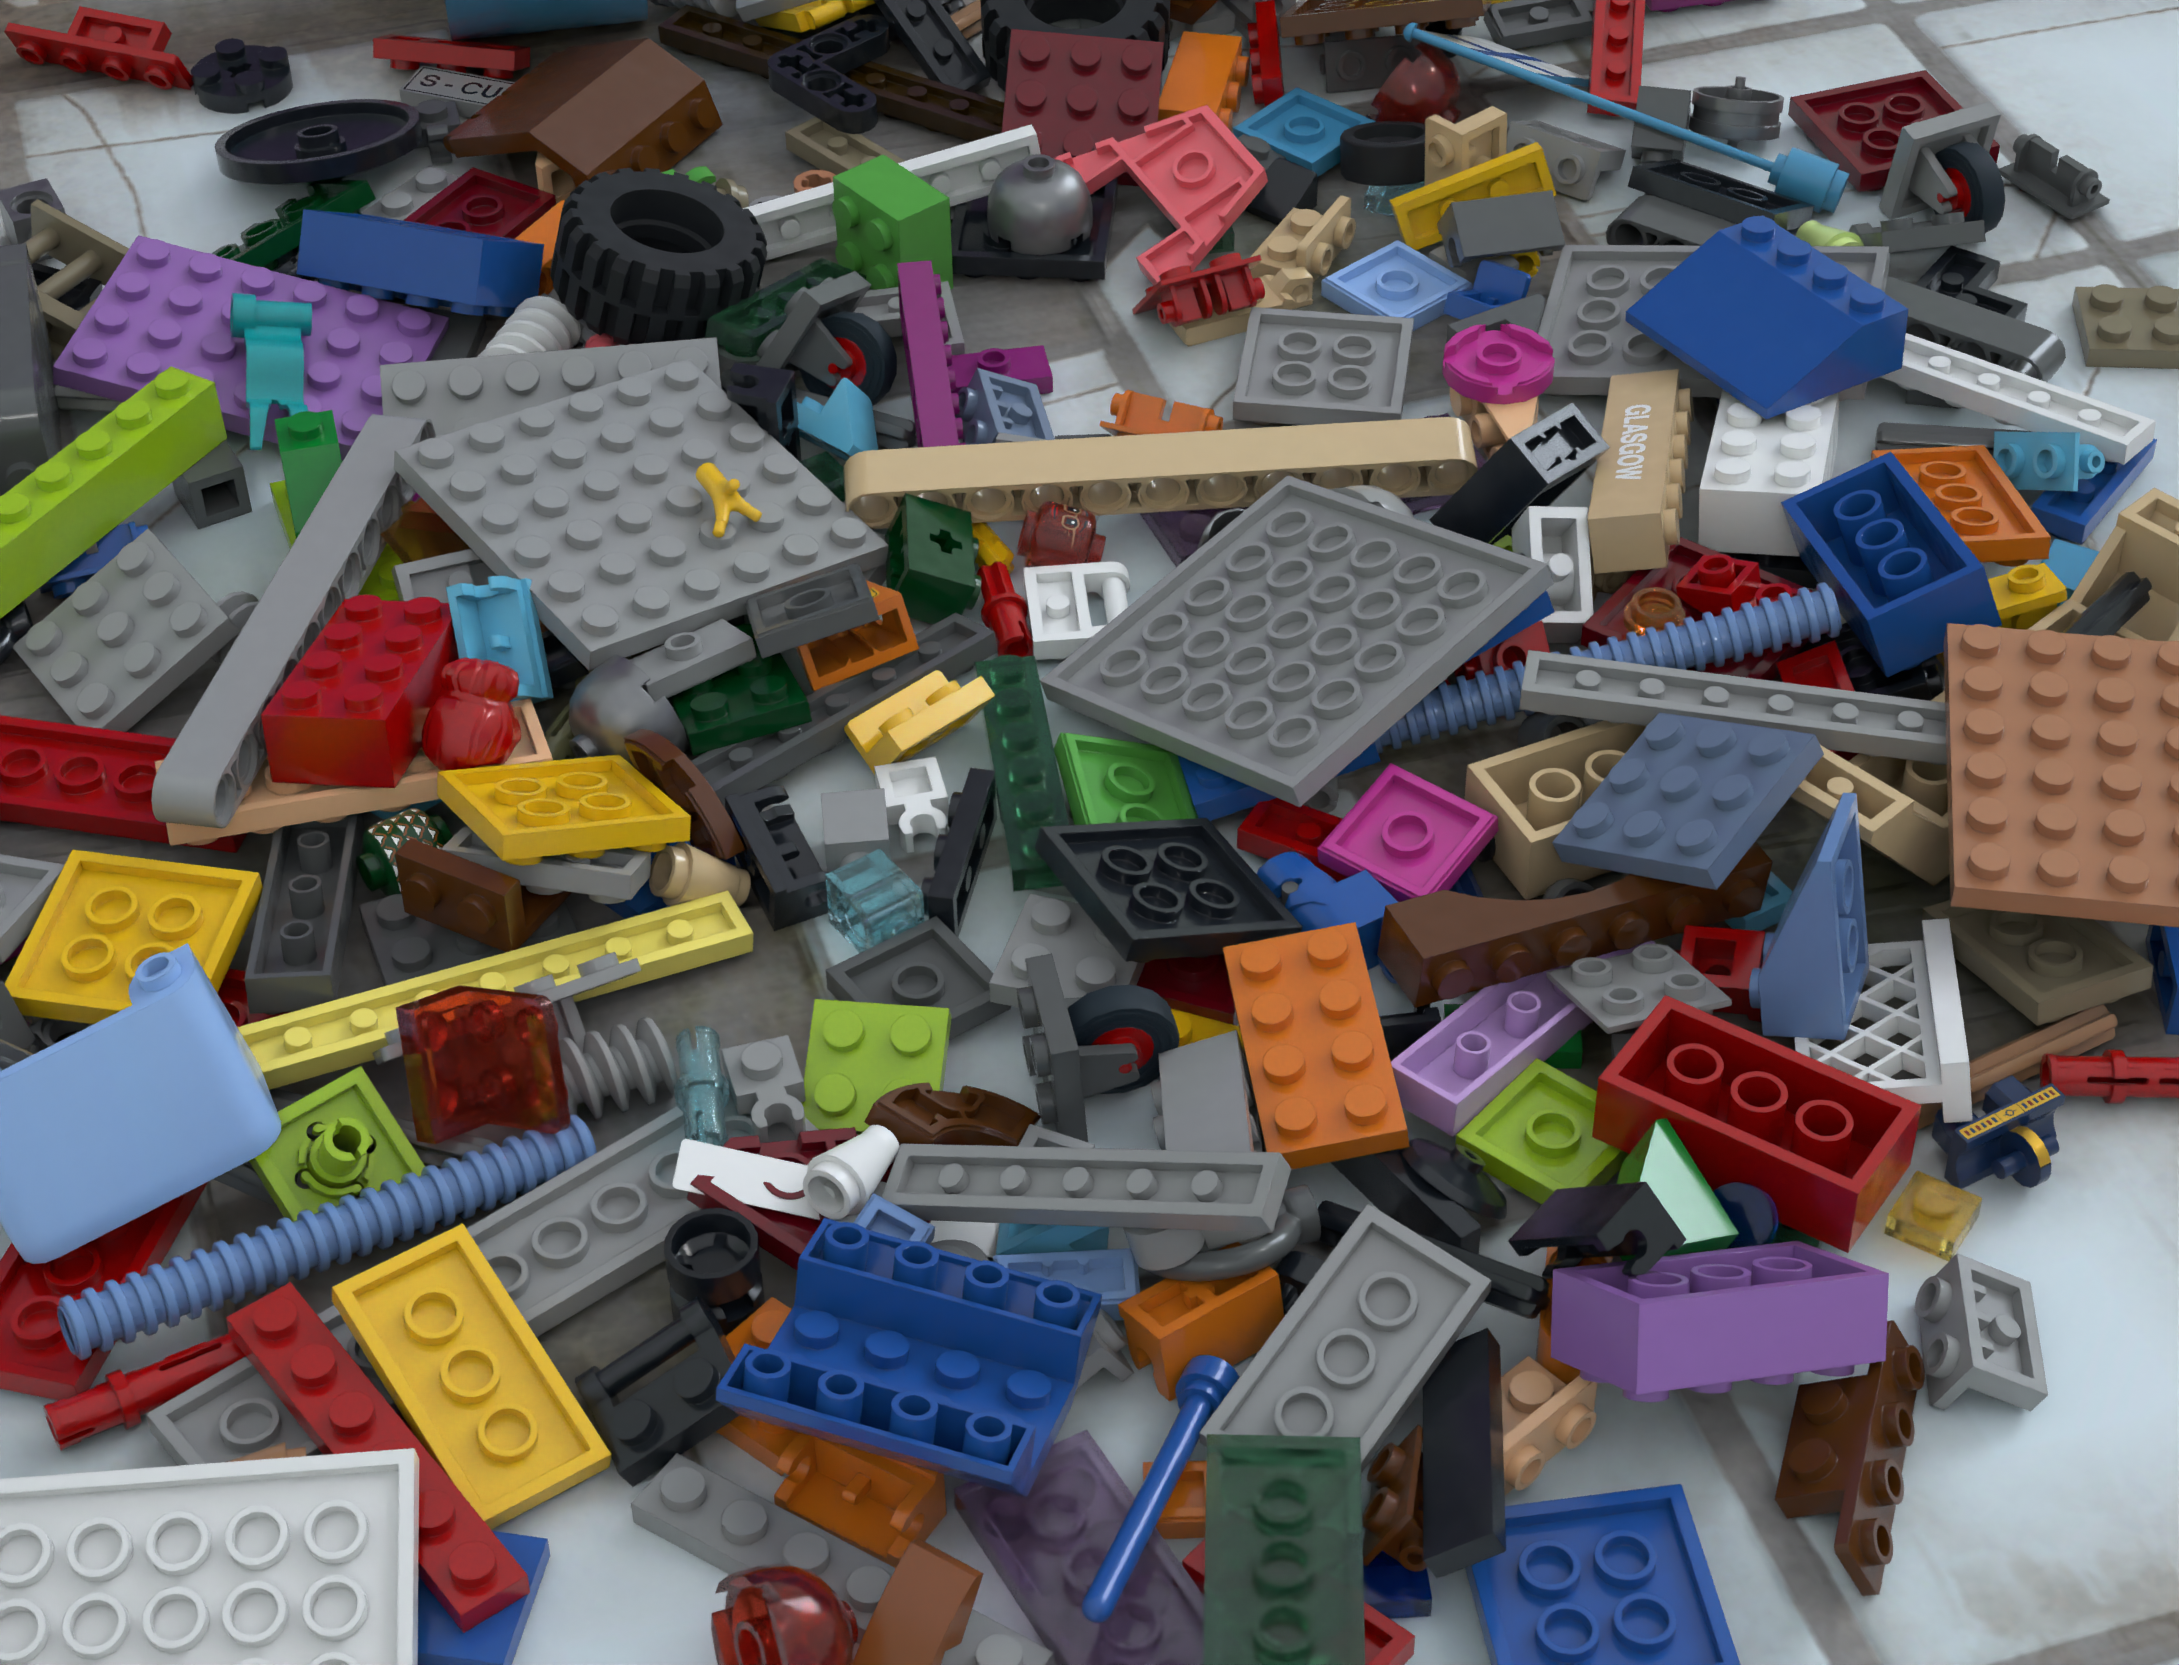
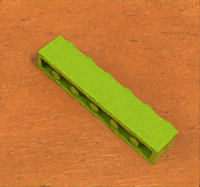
[0,366,227,619]

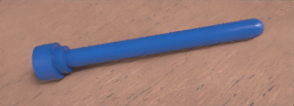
[1082,1355,1240,1623]

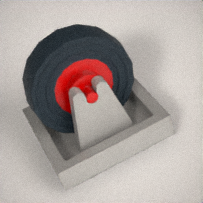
[1879,101,2005,233]

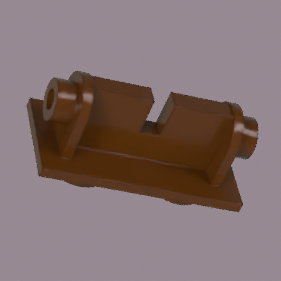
[1360,1425,1428,1572]

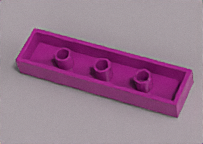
[897,260,966,448]

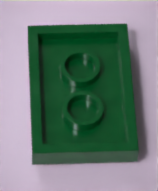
[667,624,812,756]

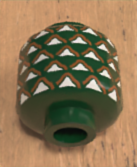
[356,808,453,896]

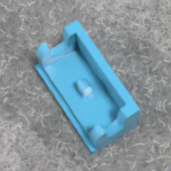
[446,576,554,704]

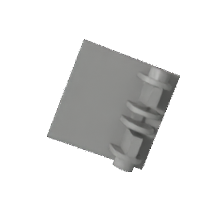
[1547,944,1732,1034]

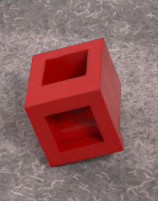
[1673,925,1766,1022]

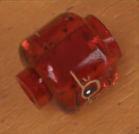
[1016,501,1106,567]

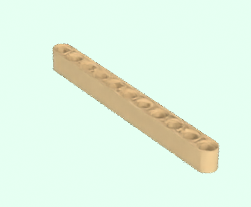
[843,417,1478,529]

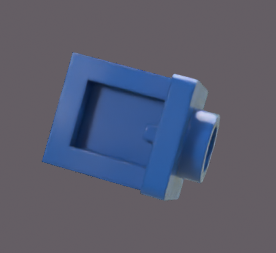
[1443,260,1531,320]

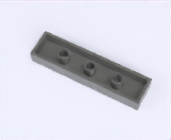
[244,813,365,1015]

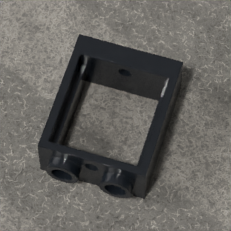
[1429,402,1610,545]

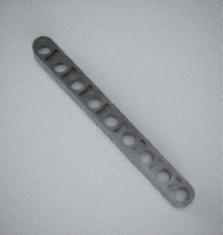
[1606,195,2066,382]

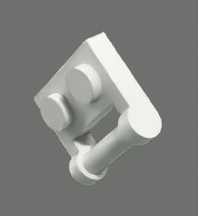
[1023,561,1131,660]

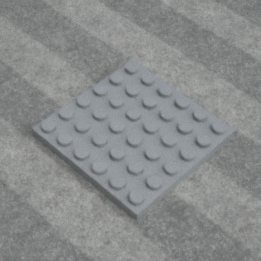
[394,359,889,670]
[1040,475,1554,807]

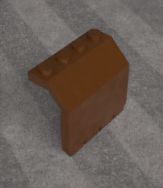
[443,38,723,188]

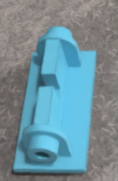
[1993,431,2105,491]

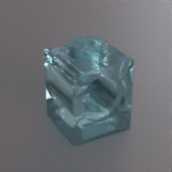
[825,849,925,953]

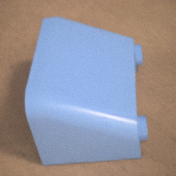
[0,943,281,1264]

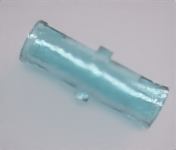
[674,1026,730,1147]

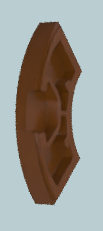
[624,729,745,860]
[864,1083,1041,1146]

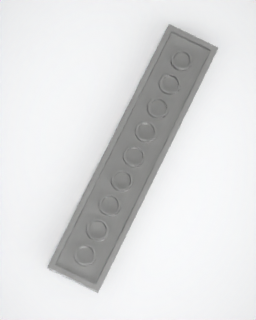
[146,1078,819,1466]

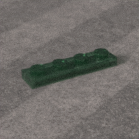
[705,257,867,358]

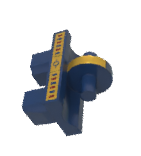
[1931,1075,2065,1191]

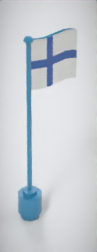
[1403,22,1850,214]

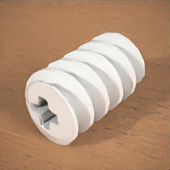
[477,296,581,357]

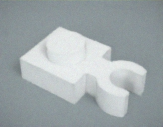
[874,756,949,853]

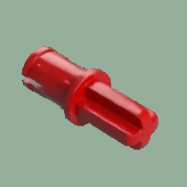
[976,561,1033,665]

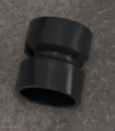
[664,1208,765,1337]

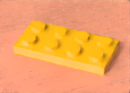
[332,1223,611,1530]

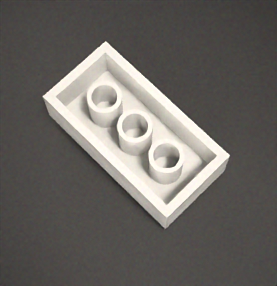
[1699,390,1839,556]

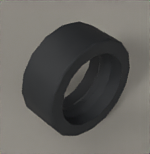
[1340,121,1425,186]

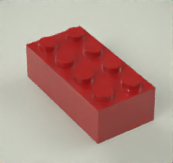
[261,594,459,788]
[1592,995,1922,1253]

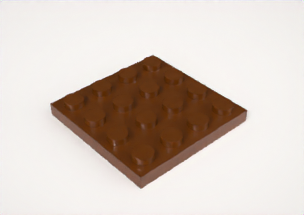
[1280,0,1493,45]

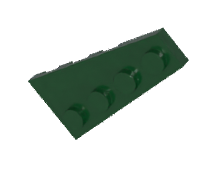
[212,179,376,271]

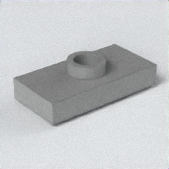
[629,619,757,702]

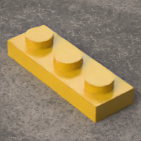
[1389,142,1557,251]

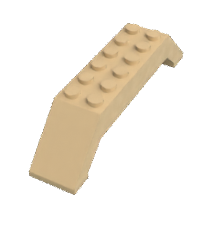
[1790,488,2179,886]

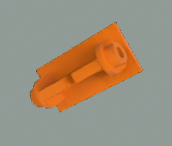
[1099,390,1223,436]

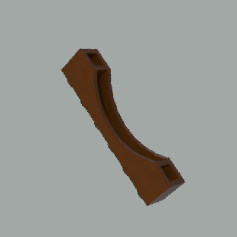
[1377,841,1773,1008]

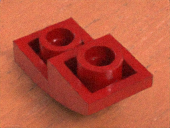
[1676,554,1813,644]

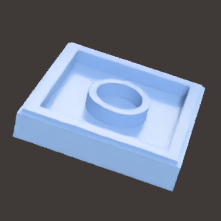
[1321,240,1473,331]

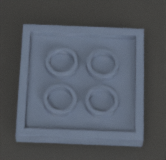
[1552,712,1824,890]

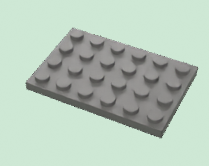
[1538,245,1890,401]

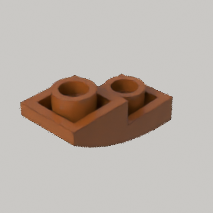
[852,1539,984,1665]

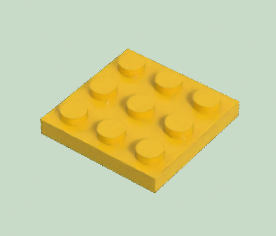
[437,755,691,866]
[5,850,263,1024]

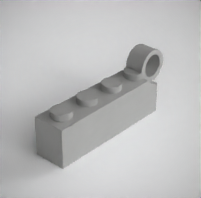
[1123,1030,1275,1271]

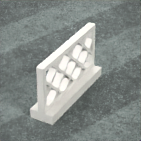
[1795,918,1973,1123]

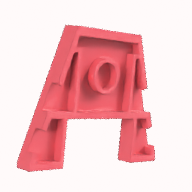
[1054,105,1268,285]

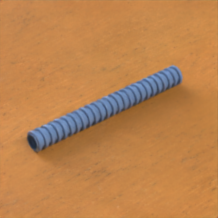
[1375,582,1842,754]
[57,1114,597,1360]

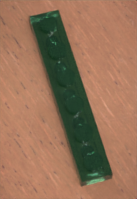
[975,655,1069,891]

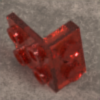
[396,985,570,1144]

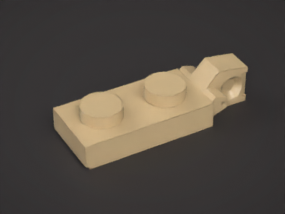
[1168,266,1314,347]

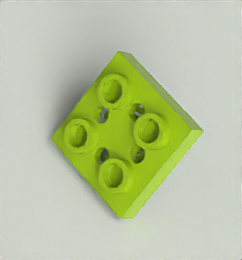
[249,1066,425,1222]

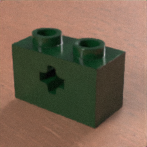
[885,493,981,625]

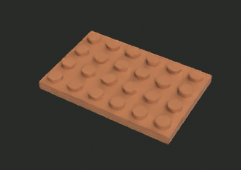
[1944,623,2179,927]

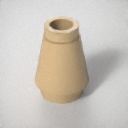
[649,842,751,907]

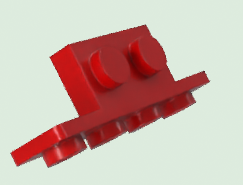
[4,6,193,90]

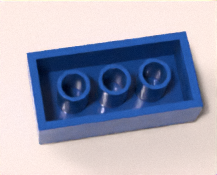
[296,209,544,317]
[1781,452,2002,677]

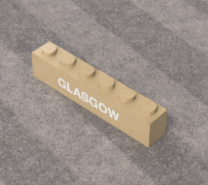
[1587,369,1694,574]

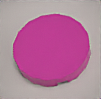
[1442,324,1555,404]

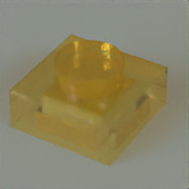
[1884,1171,1982,1262]

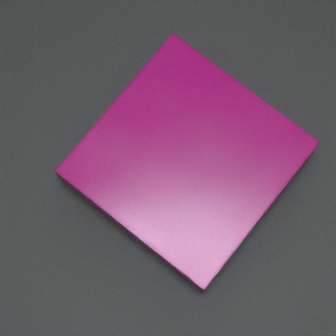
[1317,763,1499,902]

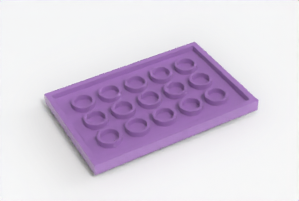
[52,235,449,461]

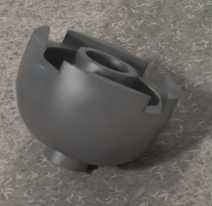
[987,154,1093,255]
[569,655,689,767]

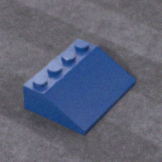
[1625,215,1908,419]

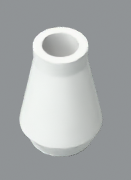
[803,1125,900,1220]

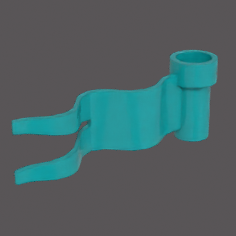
[230,293,312,451]

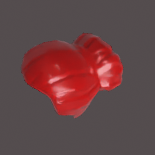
[421,657,521,771]

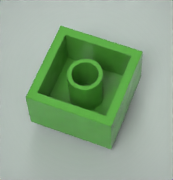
[832,154,953,290]

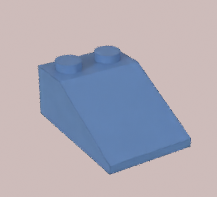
[1749,793,1869,1040]

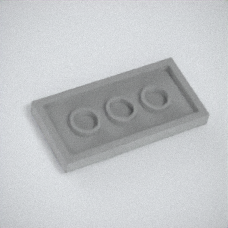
[1199,1203,1491,1525]

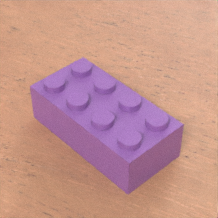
[1551,1241,1889,1402]

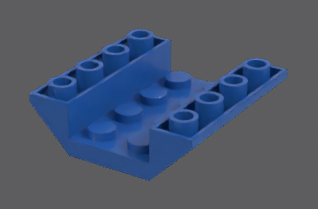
[716,1218,1102,1498]

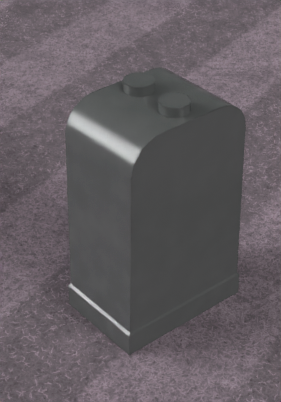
[0,243,62,496]

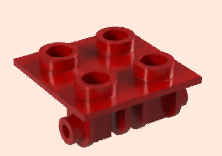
[1132,253,1265,327]

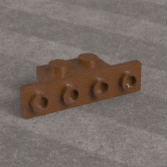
[1775,1320,1925,1596]

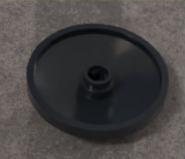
[215,99,423,185]

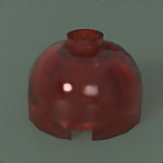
[1366,42,1462,124]
[711,1563,858,1665]

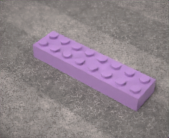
[1391,941,1655,1137]

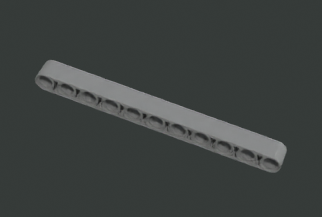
[151,414,436,828]

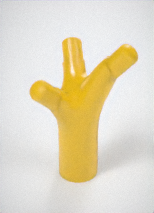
[695,463,762,538]

